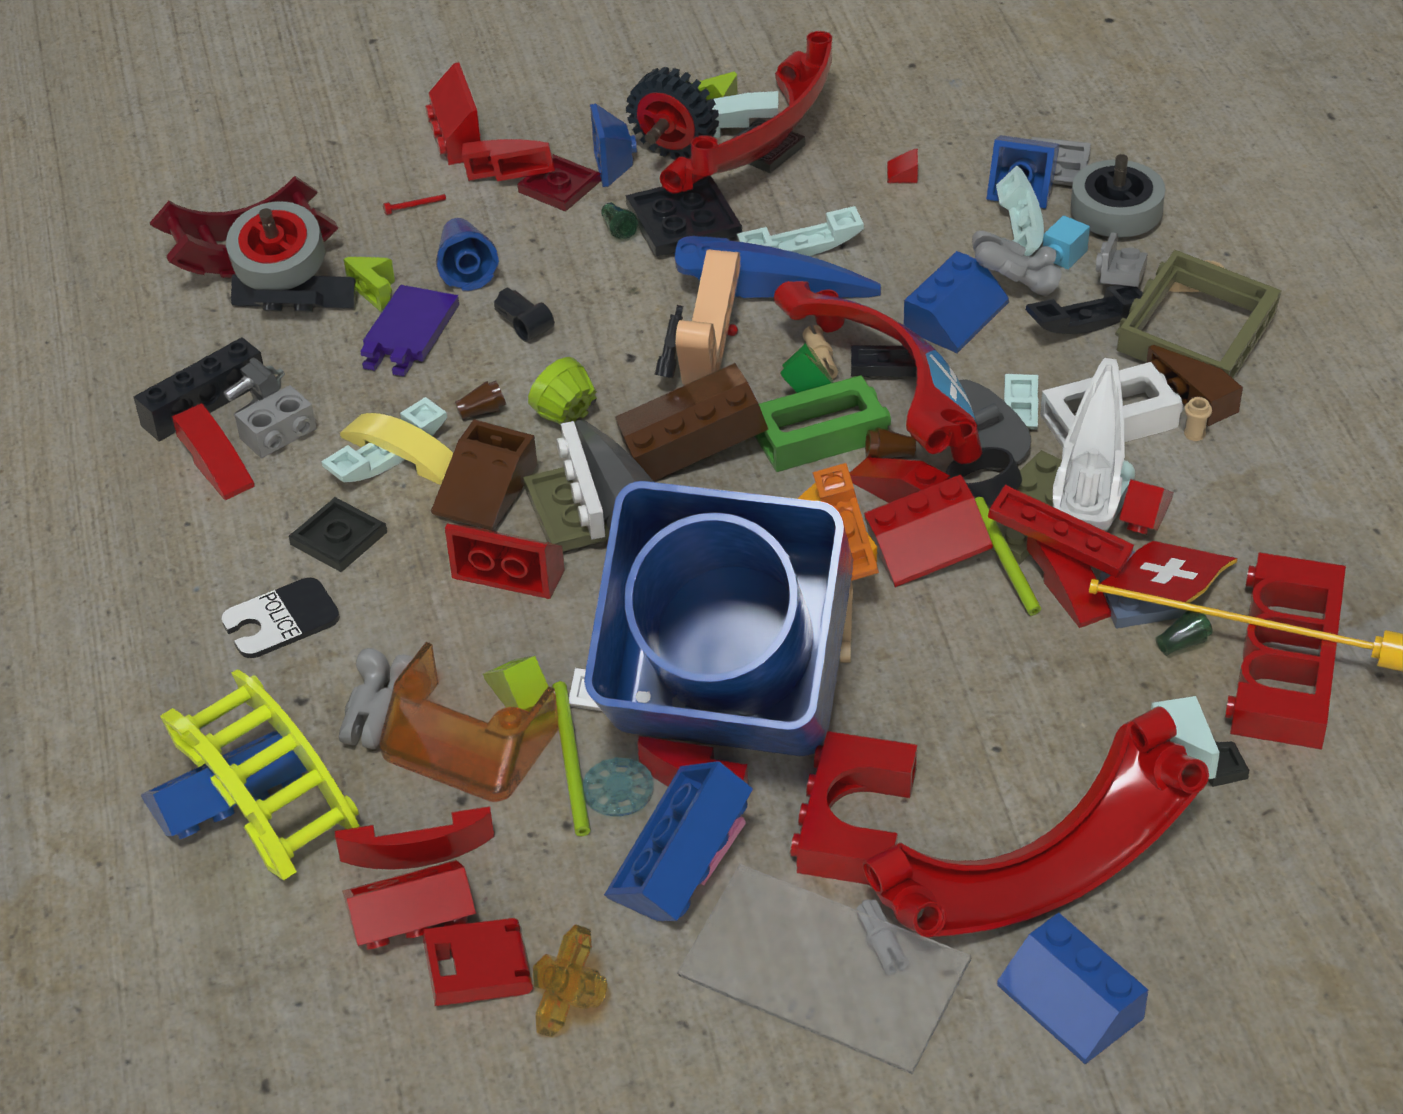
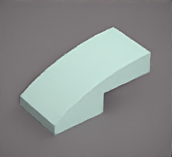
[1004,374,1038,430]

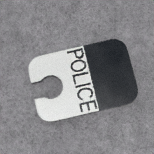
[222,577,340,658]

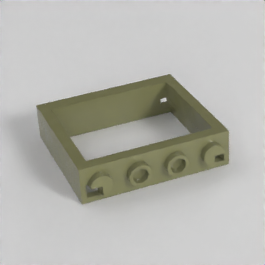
[1115,250,1282,379]

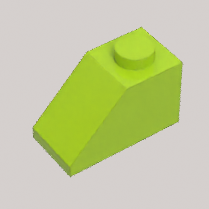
[483,656,553,716]

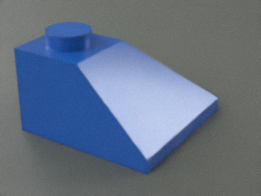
[590,104,637,187]

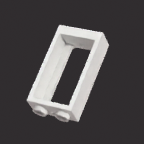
[1040,362,1183,448]

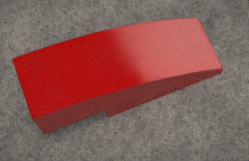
[462,139,555,182]
[172,403,255,500]
[1026,536,1111,628]
[637,736,748,787]

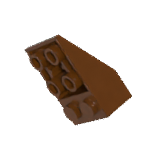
[431,419,538,531]

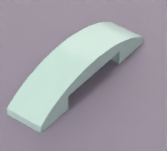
[996,166,1044,256]
[737,206,864,256]
[321,397,447,482]

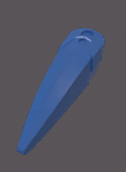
[675,236,881,298]

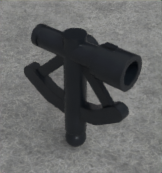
[654,305,684,379]

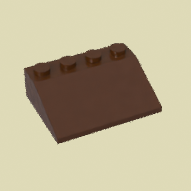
[615,363,769,481]

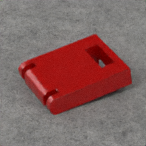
[423,918,533,1006]

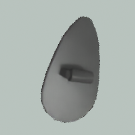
[959,379,1032,471]

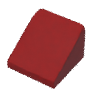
[887,148,918,183]

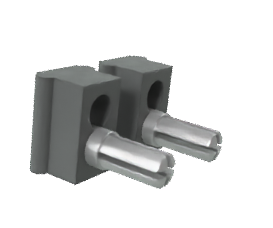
[224,358,285,416]

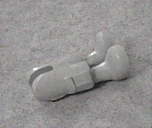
[972,231,1062,296]
[339,648,423,749]

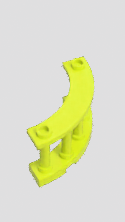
[160,669,360,880]

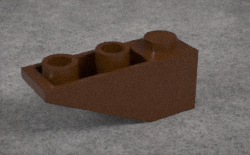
[1147,345,1243,427]

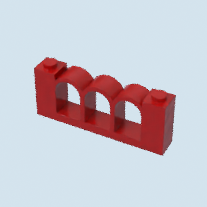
[1225,552,1346,750]

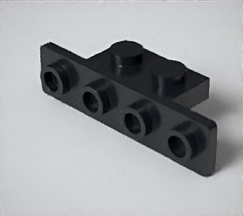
[231,274,356,313]

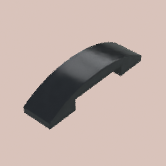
[1025,285,1143,334]

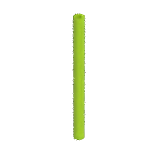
[552,681,590,836]

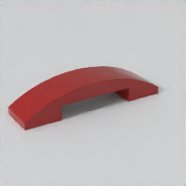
[335,806,494,870]

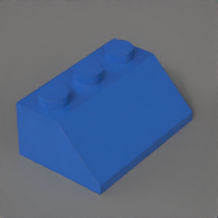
[904,251,1009,353]
[997,912,1149,1064]

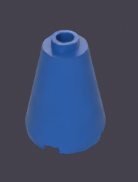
[436,218,499,291]

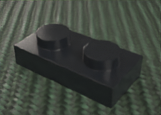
[851,345,917,377]

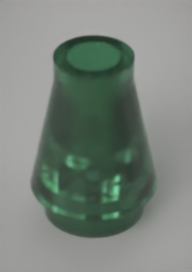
[601,202,638,239]
[1155,610,1213,656]

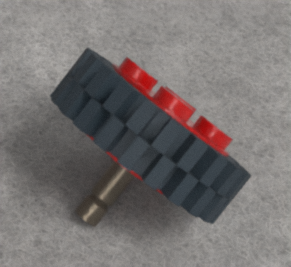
[626,67,719,160]

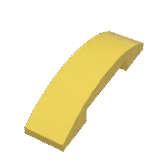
[340,413,453,485]

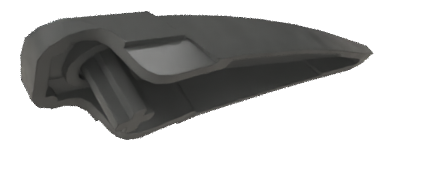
[575,420,653,532]

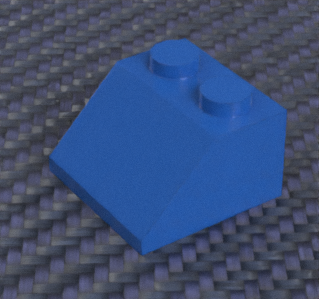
[986,135,1060,208]

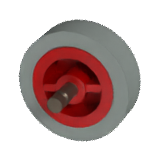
[226,202,325,291]

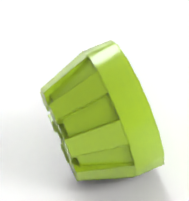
[528,357,597,424]

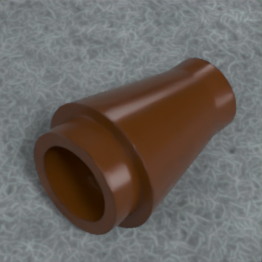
[455,381,506,420]
[865,427,916,459]

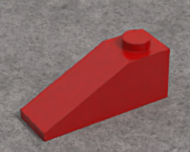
[849,457,950,503]

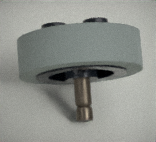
[1071,154,1165,237]

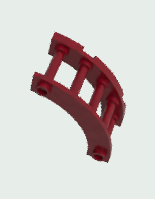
[149,176,339,278]

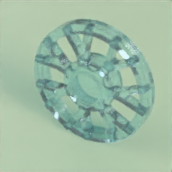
[583,757,654,816]

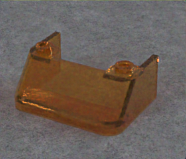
[379,642,559,802]

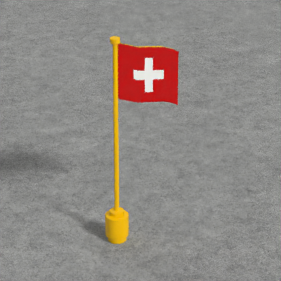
[1089,541,1403,672]

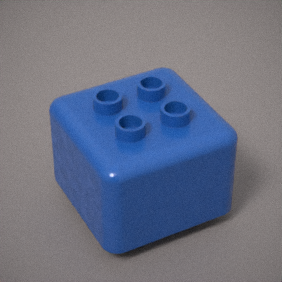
[584,481,853,756]

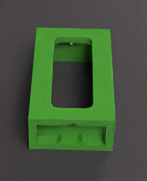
[755,375,891,472]

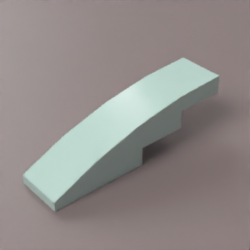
[712,91,779,137]

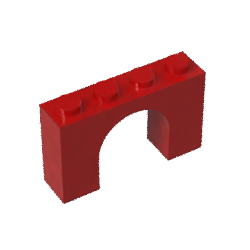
[791,731,918,885]

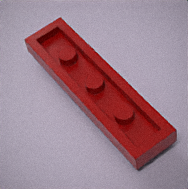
[988,485,1134,578]

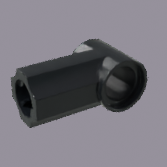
[494,287,555,342]

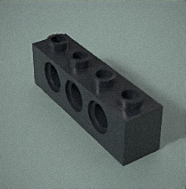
[133,337,263,442]

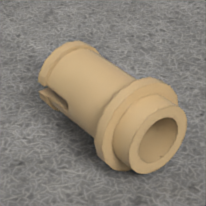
[1184,397,1212,441]

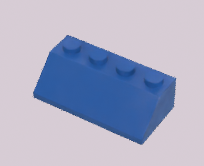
[140,730,307,840]
[604,761,753,921]

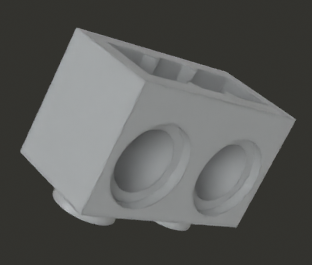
[235,385,317,458]

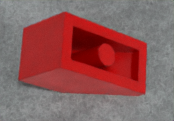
[1119,479,1174,535]

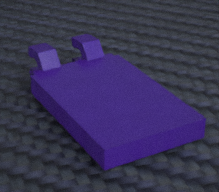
[360,285,459,376]

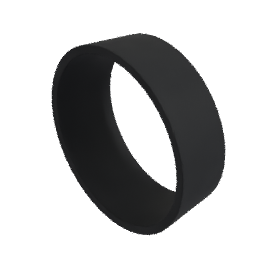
[946,447,1022,505]

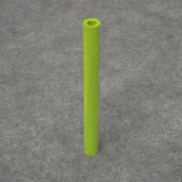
[975,497,1042,616]

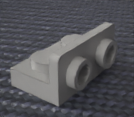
[1096,233,1148,287]

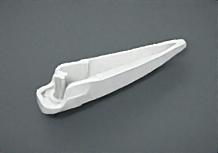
[1053,358,1125,530]

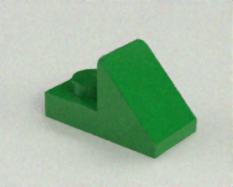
[780,343,834,393]

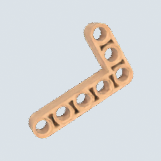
[676,249,740,385]

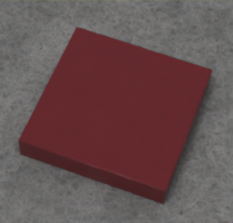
[517,154,601,212]

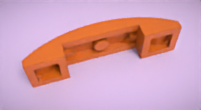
[813,463,879,581]

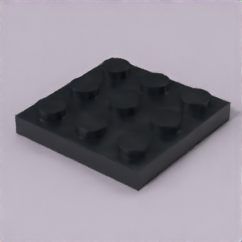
[626,175,742,257]

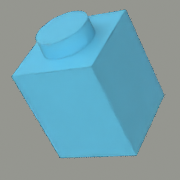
[1043,215,1090,269]

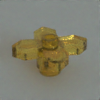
[533,924,607,1037]

